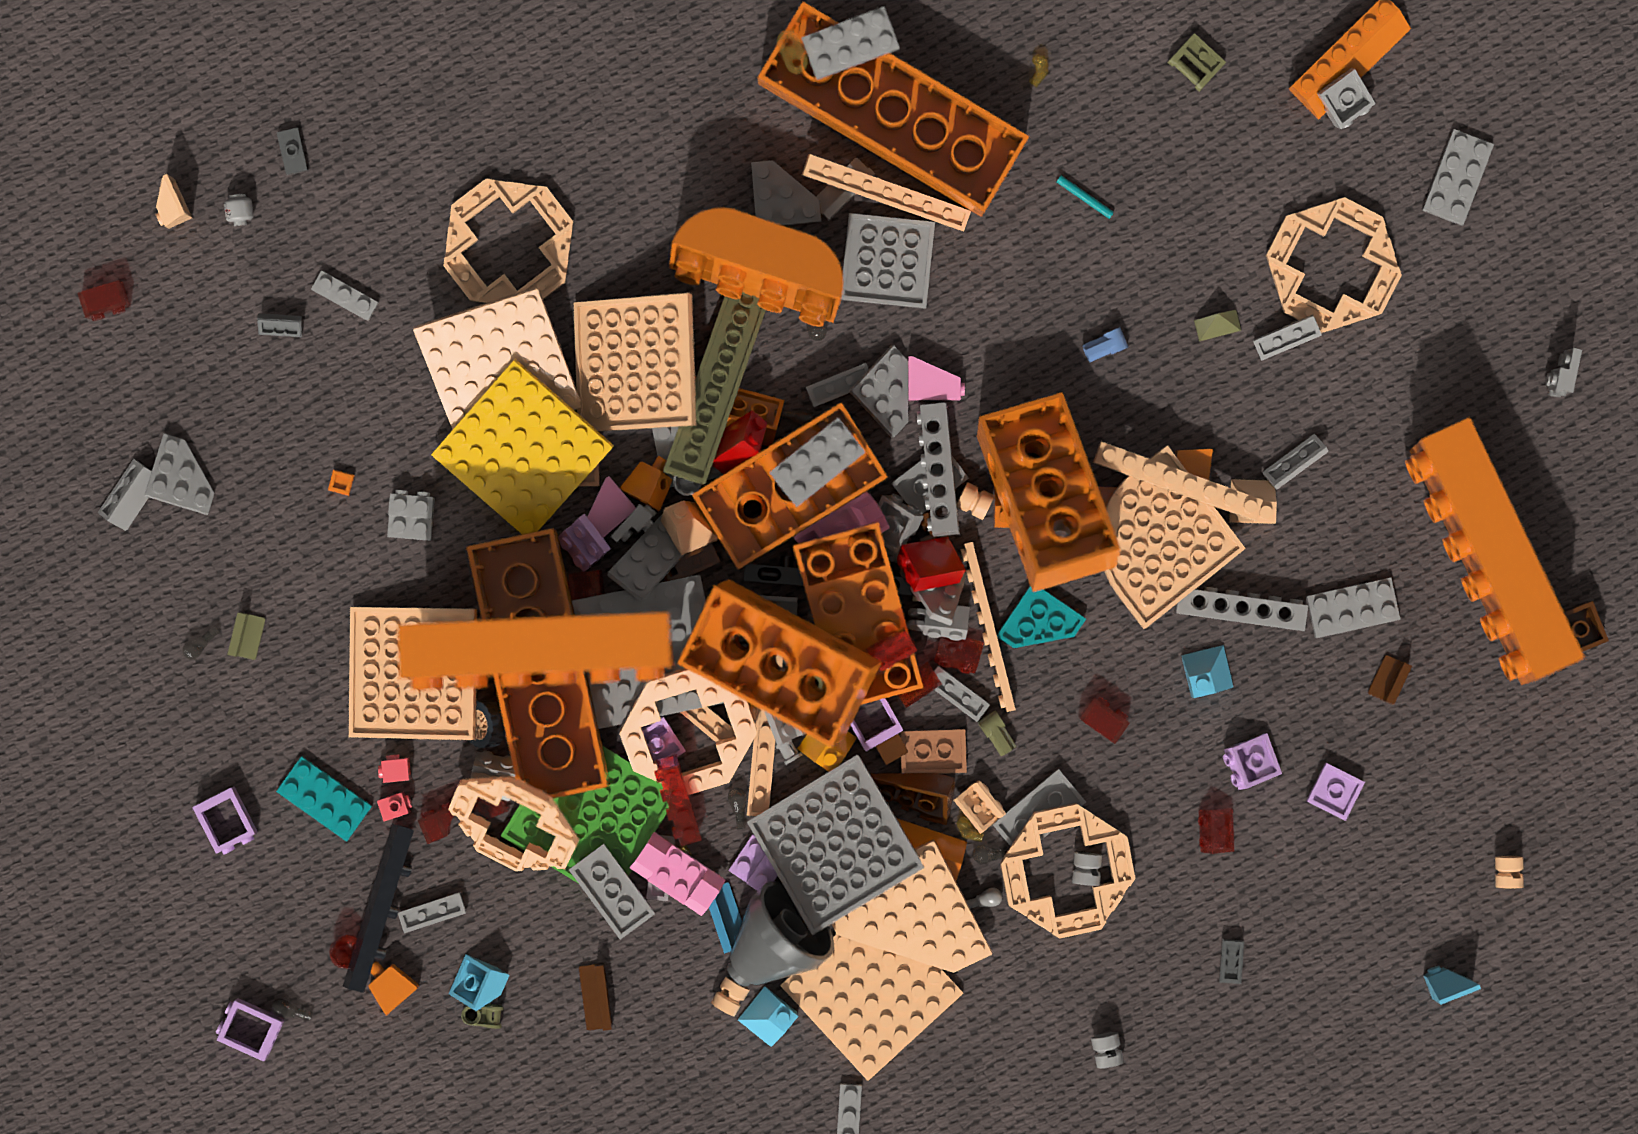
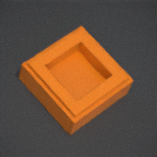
[328,469,355,496]

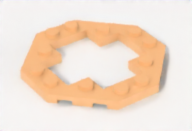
[443,179,573,303]
[1266,197,1402,333]
[619,668,757,795]
[449,776,579,871]
[1000,803,1135,939]

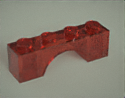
[418,796,509,844]

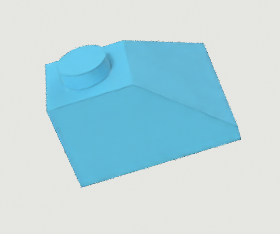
[1181,645,1233,698]
[449,954,509,1011]
[1423,966,1481,1005]
[738,986,798,1047]

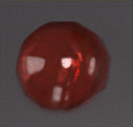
[329,935,357,969]

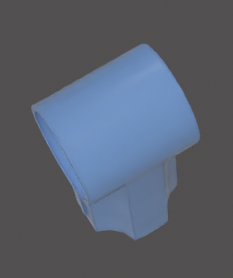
[1082,327,1129,363]

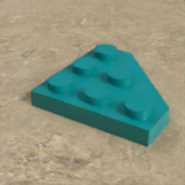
[997,585,1086,648]

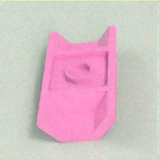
[793,491,890,543]
[630,832,726,916]

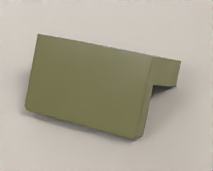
[227,612,266,660]

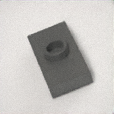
[277,128,308,175]
[257,313,303,337]
[1219,939,1244,984]

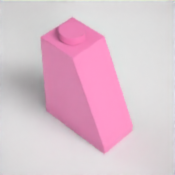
[908,356,965,401]
[587,476,636,539]

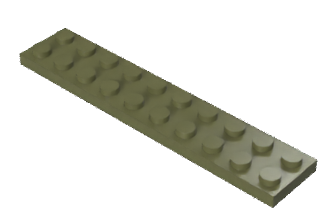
[663,292,766,486]

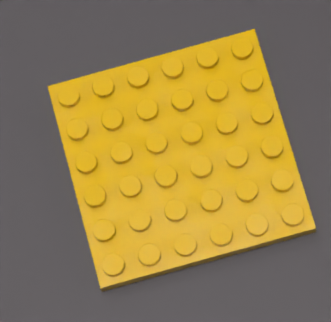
[431,359,614,535]

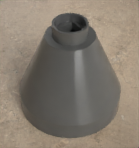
[727,882,834,987]

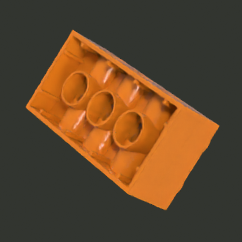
[977,393,1121,592]
[692,403,888,569]
[677,580,882,747]

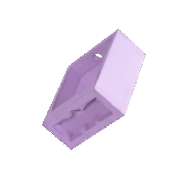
[851,698,903,751]
[192,786,258,855]
[216,998,285,1062]

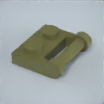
[1168,33,1226,92]

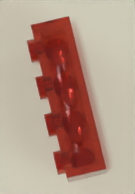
[654,754,702,846]

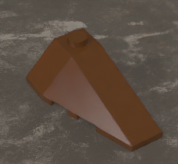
[870,773,955,825]

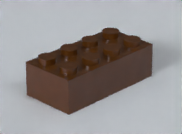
[1563,601,1609,652]

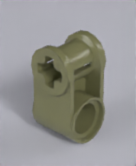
[461,1004,504,1029]

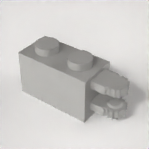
[907,606,970,641]

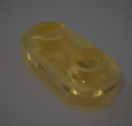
[777,30,808,74]

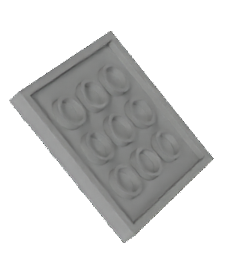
[841,213,935,309]

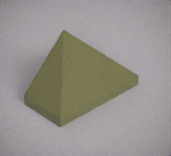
[1194,310,1241,342]

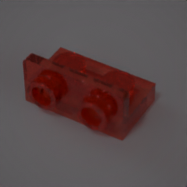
[866,627,918,672]
[934,637,984,674]
[898,662,942,708]
[1198,808,1234,854]

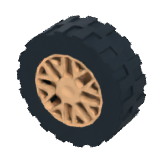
[469,699,506,749]

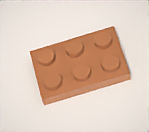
[900,729,967,774]

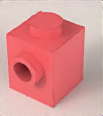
[378,754,411,783]
[377,791,413,821]

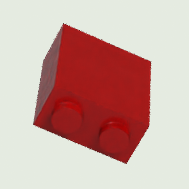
[712,410,768,475]
[897,537,966,592]

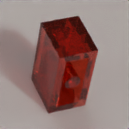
[78,280,131,321]
[1078,697,1130,744]

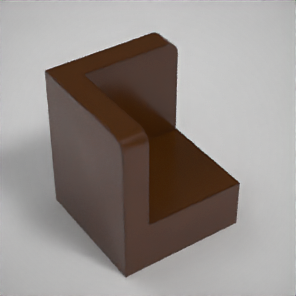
[876,734,908,765]

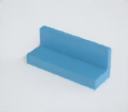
[709,882,742,954]

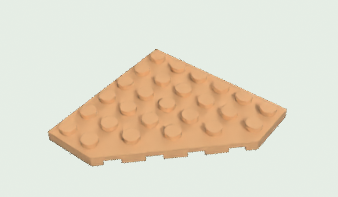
[832,839,992,973]

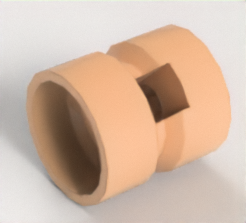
[957,482,995,520]
[1495,856,1524,888]
[711,976,750,1016]

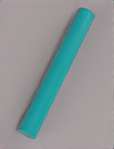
[1057,175,1114,219]

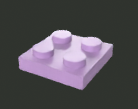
[1306,763,1365,821]

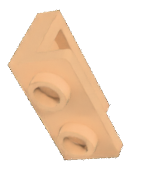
[954,780,1006,834]

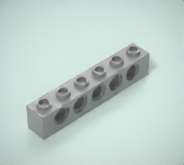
[917,403,960,537]
[1174,587,1308,631]

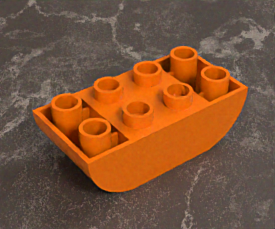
[669,208,843,327]
[793,522,923,705]

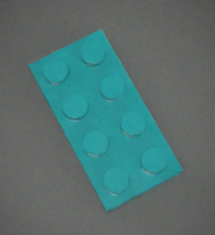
[276,756,372,842]

